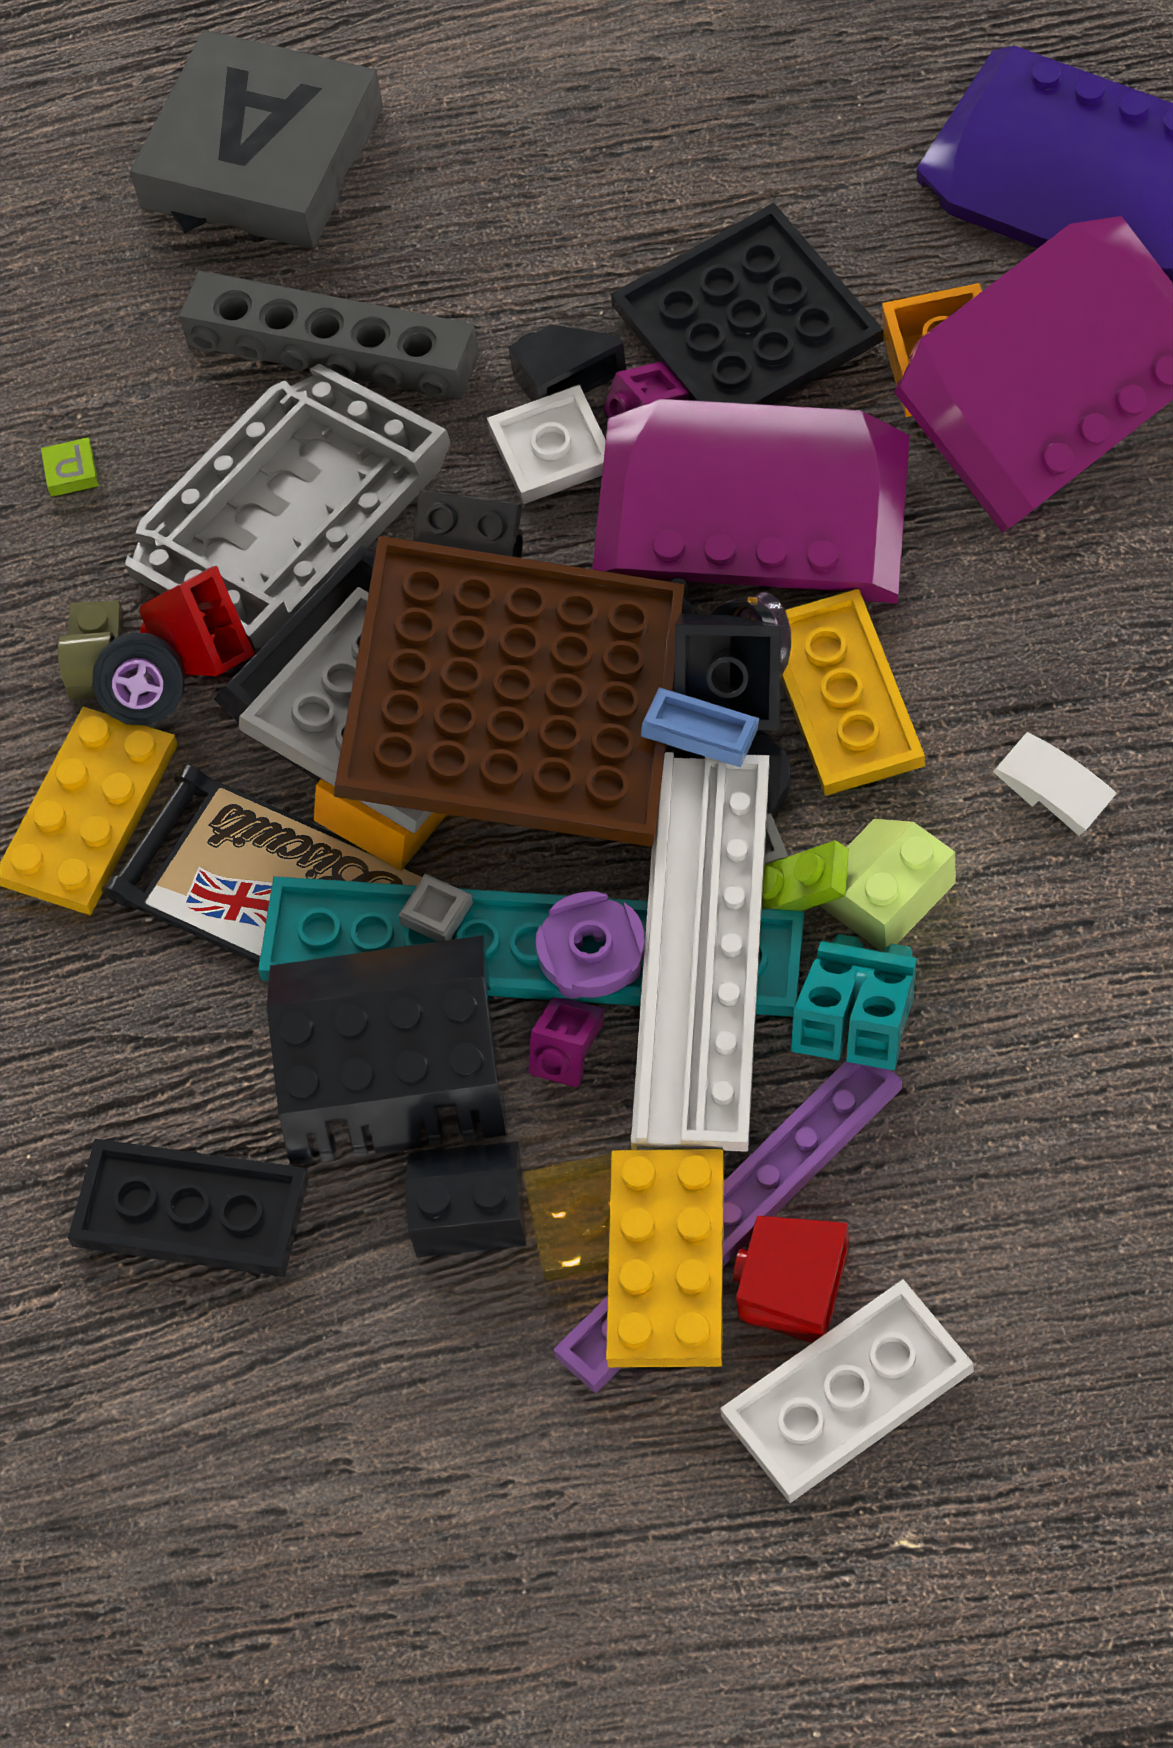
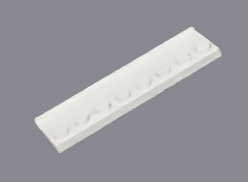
[631,752,769,1152]

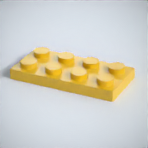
[773,588,925,796]
[0,706,178,916]
[606,1149,724,1368]

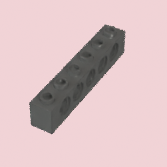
[179,270,479,400]

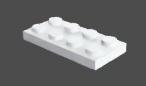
[720,1279,974,1503]

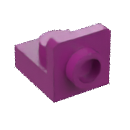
[603,361,689,418]
[529,997,605,1087]

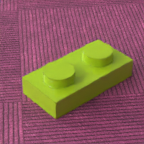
[762,840,849,911]

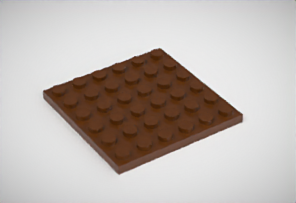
[333,536,685,847]

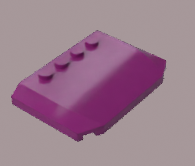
[894,216,1173,533]
[592,399,910,603]

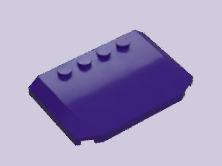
[917,45,1173,281]

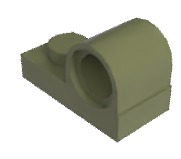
[58,600,123,699]

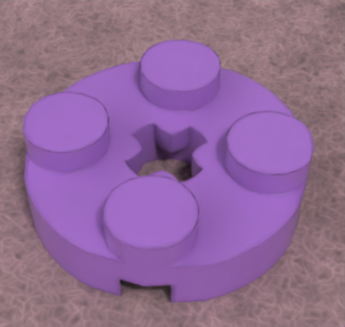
[536,891,645,999]

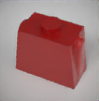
[733,1215,849,1343]

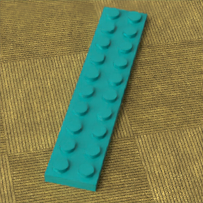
[258,876,804,1017]

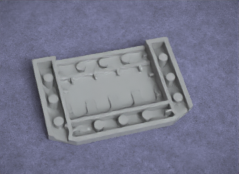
[124,364,451,649]

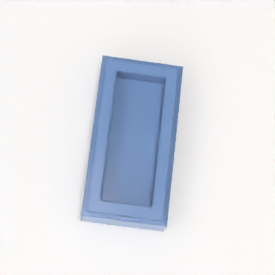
[641,687,759,768]

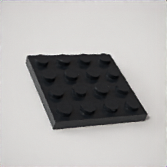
[611,203,884,405]

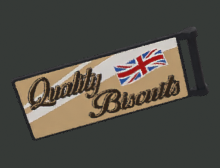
[102,764,495,1005]

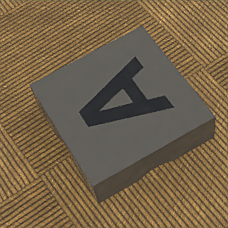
[130,30,383,250]

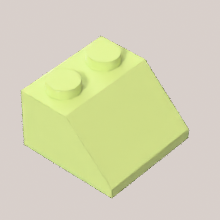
[819,819,956,952]

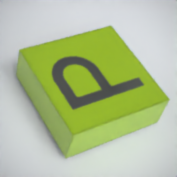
[41,437,99,497]

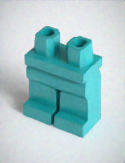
[791,934,917,1071]

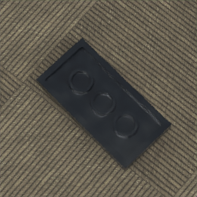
[68,1139,309,1277]

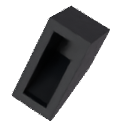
[508,324,627,402]

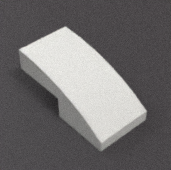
[993,732,1117,836]

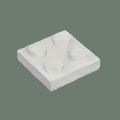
[487,385,606,504]

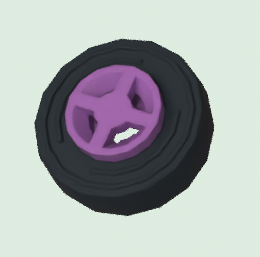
[92,632,185,725]

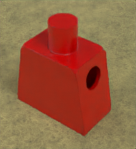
[139,565,255,676]

